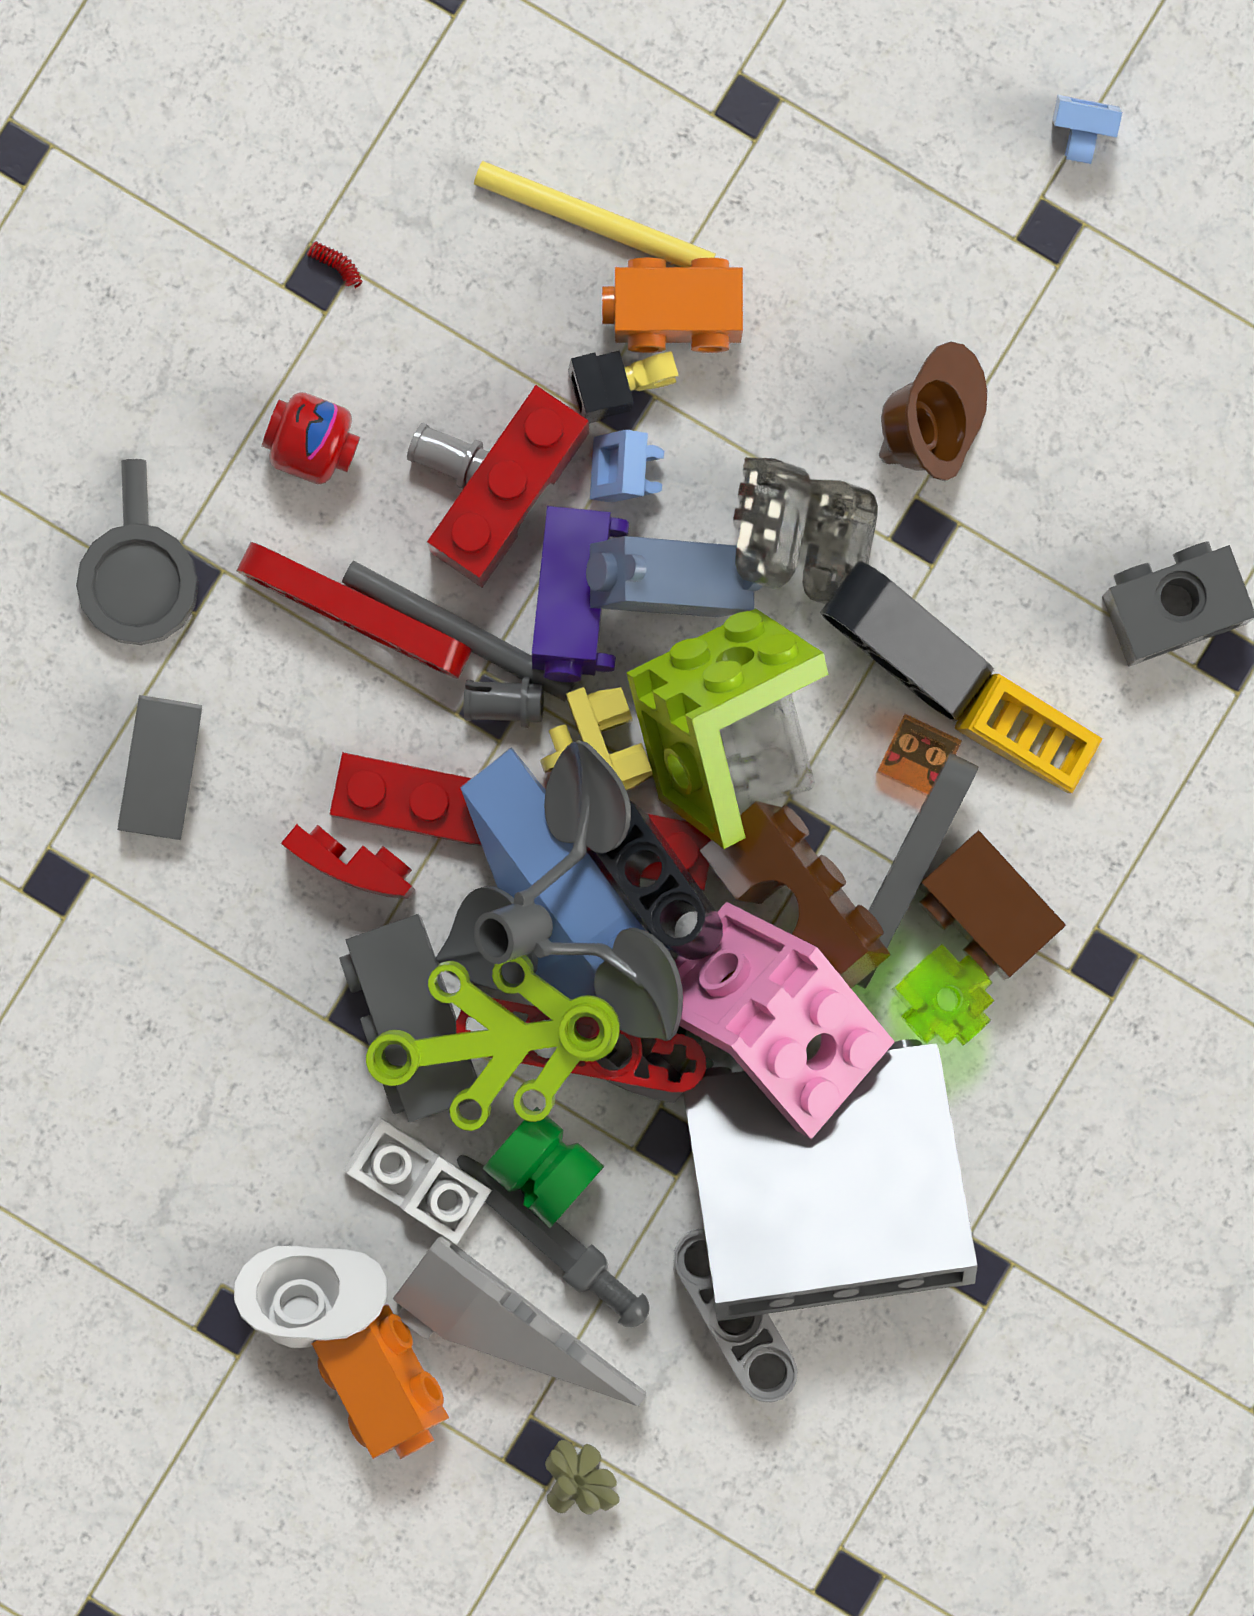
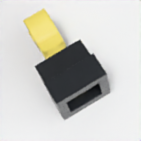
[568,350,679,424]

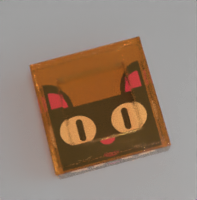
[876,714,962,796]

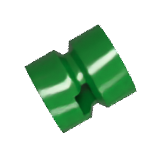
[482,1107,604,1228]

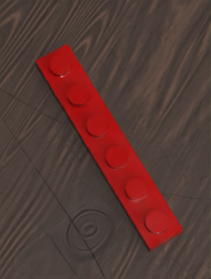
[329,752,711,891]

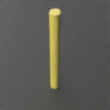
[474,161,716,267]

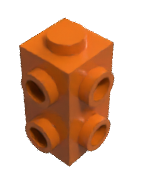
[602,257,743,353]
[311,1304,449,1459]

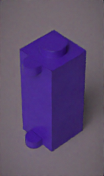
[532,506,629,682]

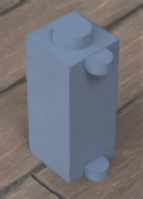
[586,536,765,617]

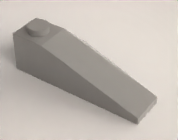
[393,1235,646,1407]

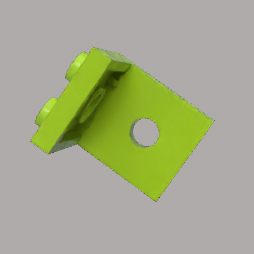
[626,608,829,849]

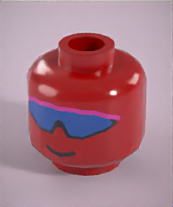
[261,392,360,485]

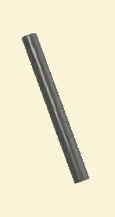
[342,560,576,702]

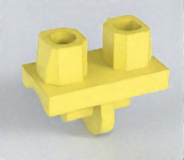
[540,687,653,791]

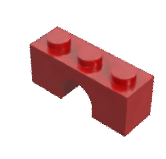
[427,385,589,588]

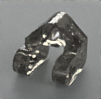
[733,457,878,605]

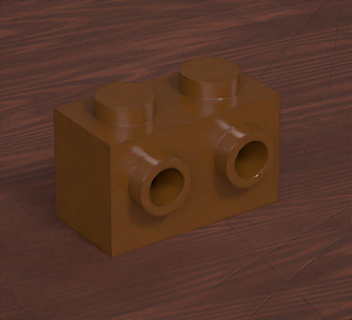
[918,830,1066,980]

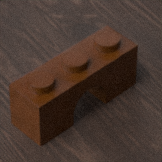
[700,801,891,989]

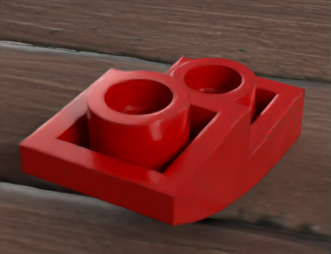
[280,824,415,899]

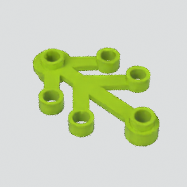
[366,955,620,1131]

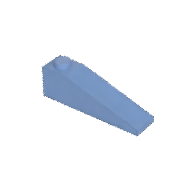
[461,747,670,999]

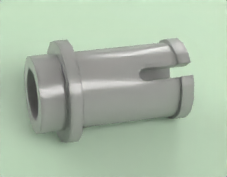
[407,423,489,489]

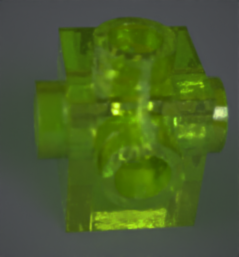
[890,944,995,1046]

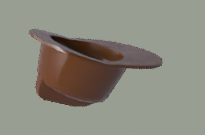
[879,341,988,481]

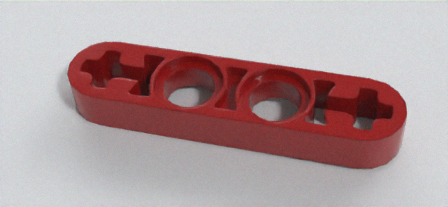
[236,542,472,679]
[456,998,706,1093]

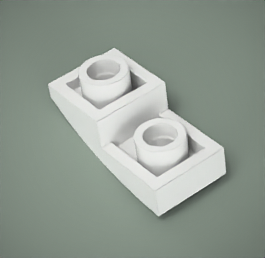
[344,1116,492,1244]

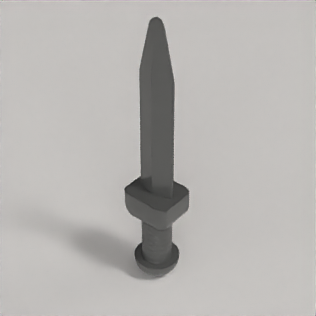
[457,1155,650,1327]

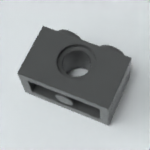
[1102,541,1254,667]

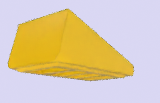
[955,674,1103,793]

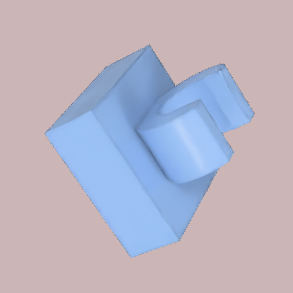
[1052,95,1123,164]
[590,430,664,503]

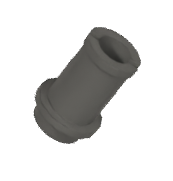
[464,677,544,728]

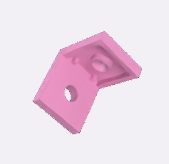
[675,902,894,1139]

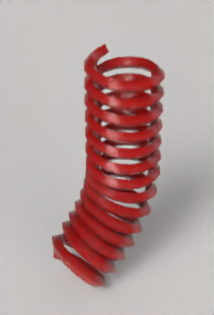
[307,241,363,288]

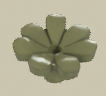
[545,1440,620,1515]

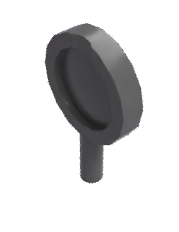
[76,459,199,645]

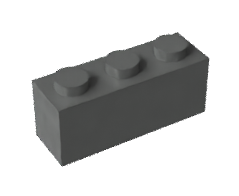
[339,914,478,1123]

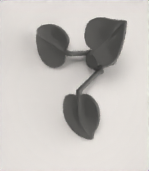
[436,740,683,1041]

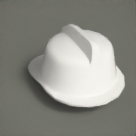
[234,1246,387,1348]

